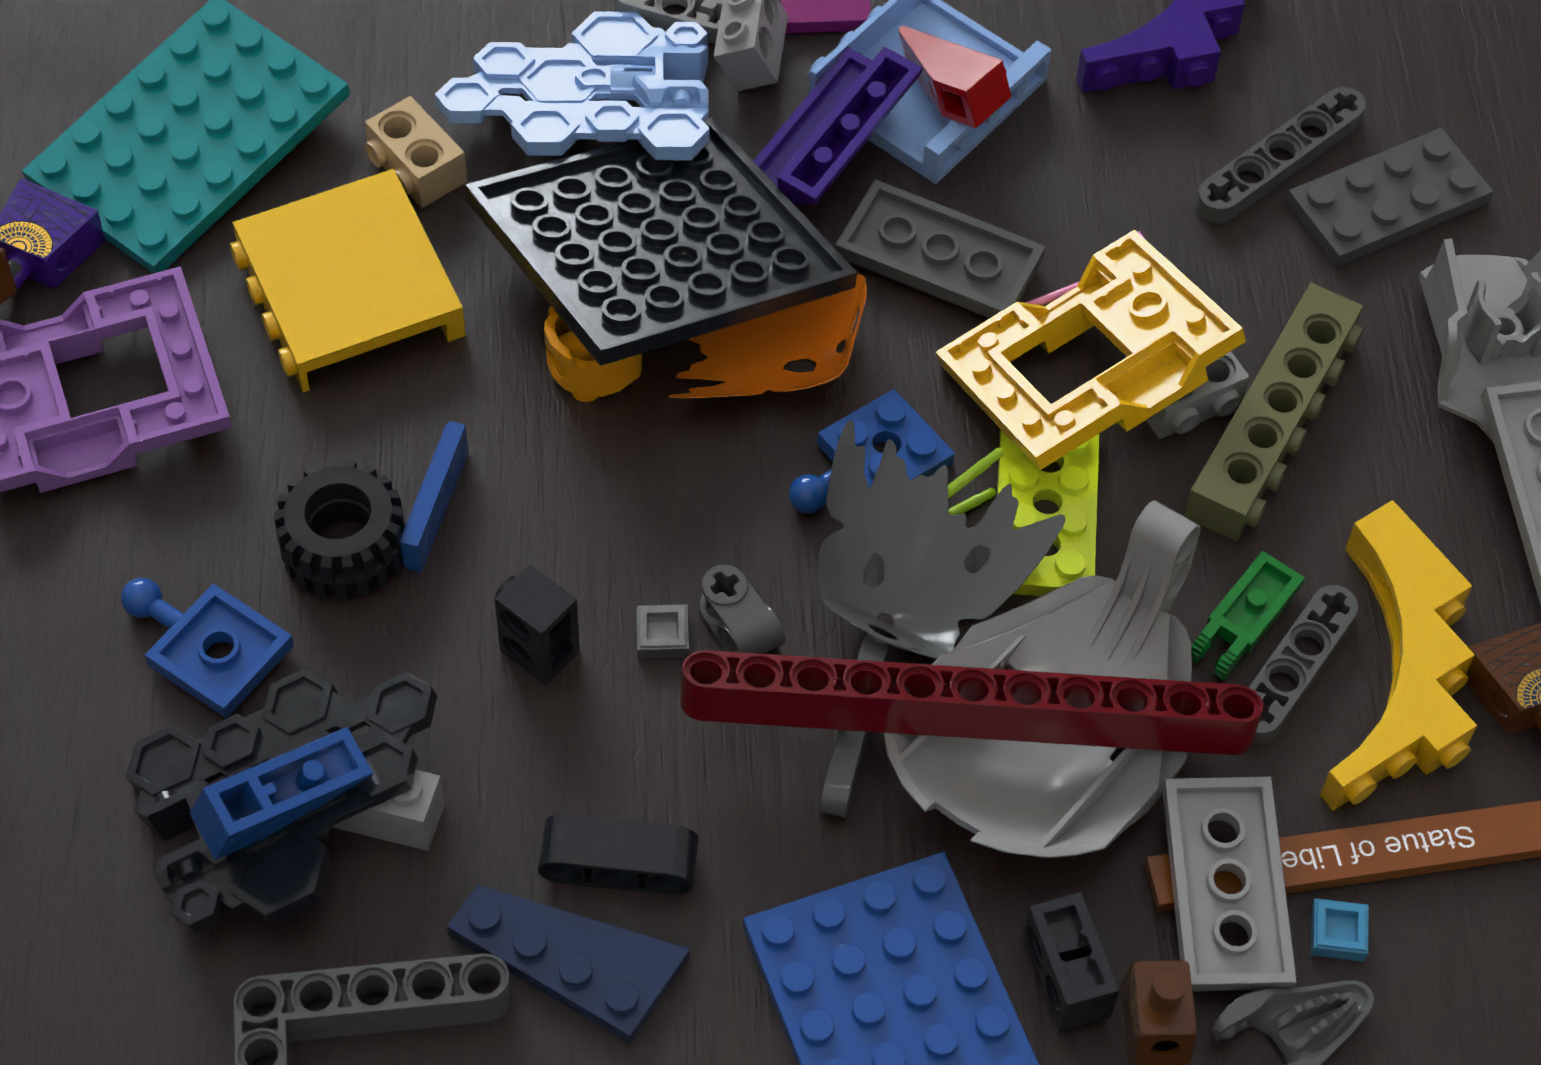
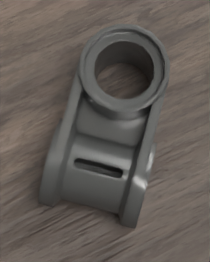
[699,565,785,654]

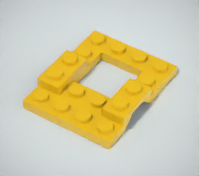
[936,230,1246,470]

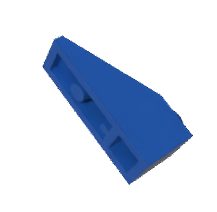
[190,727,373,860]

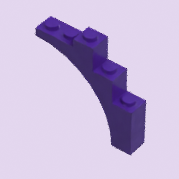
[1076,0,1245,93]

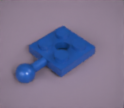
[789,389,956,514]
[121,578,294,719]

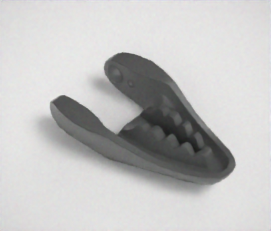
[1211,980,1374,1065]

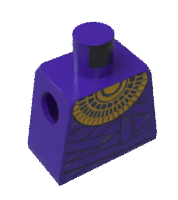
[0,178,106,291]

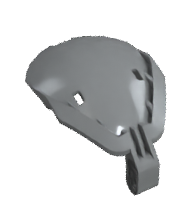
[884,500,1201,858]

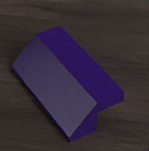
[754,46,922,206]

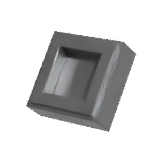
[637,604,689,659]

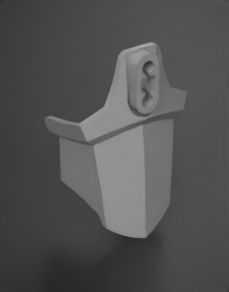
[1419,238,1541,443]

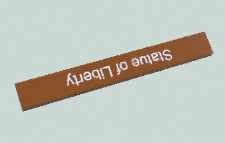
[1144,800,1541,913]

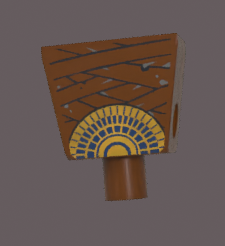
[1466,623,1541,734]
[1121,961,1196,1065]

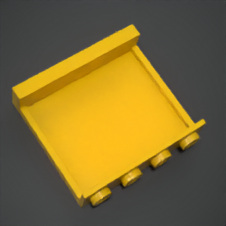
[229,169,466,392]

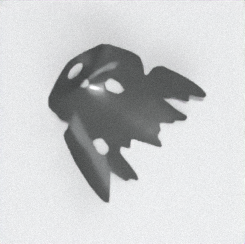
[819,420,1066,659]

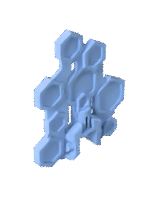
[435,12,709,160]

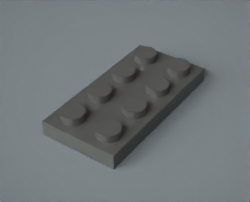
[1286,128,1494,267]
[835,179,1046,318]

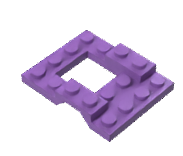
[0,266,232,493]

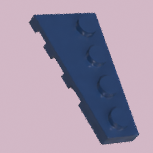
[447,884,690,1044]

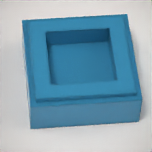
[1310,898,1369,962]

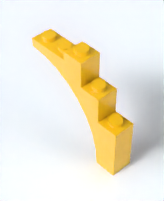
[1319,500,1477,811]

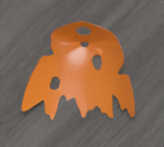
[669,274,867,398]

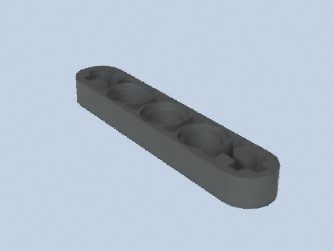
[1195,87,1366,224]

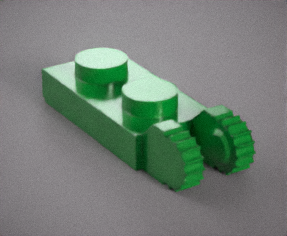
[1191,551,1305,680]

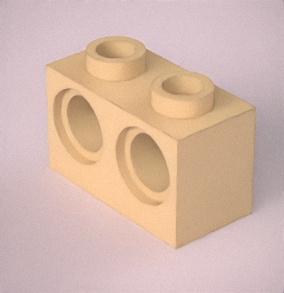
[364,96,467,208]

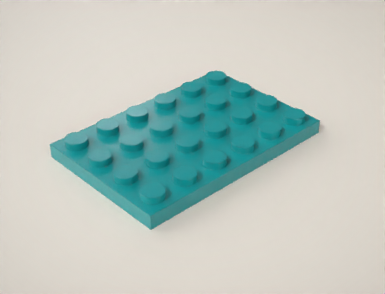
[22,0,351,274]

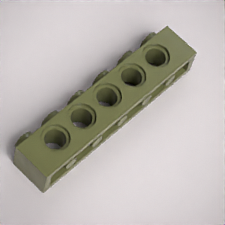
[1184,283,1365,542]

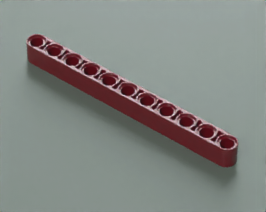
[680,650,1264,755]

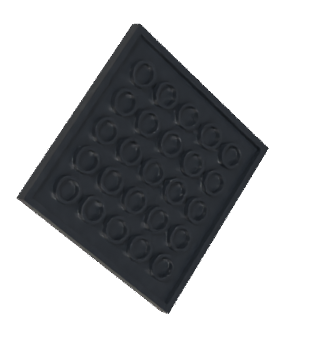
[465,117,857,366]

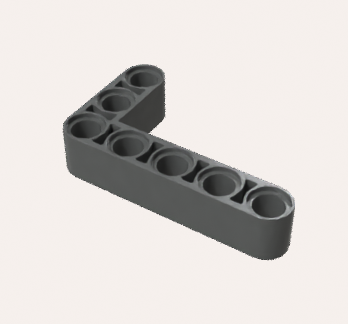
[234,954,512,1065]

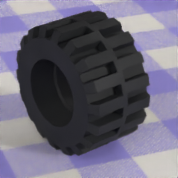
[274,461,405,600]

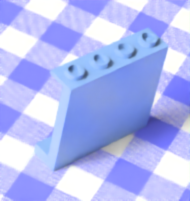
[808,0,1052,184]

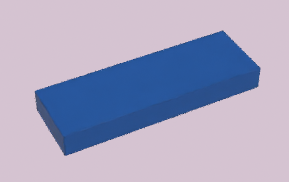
[399,421,469,573]

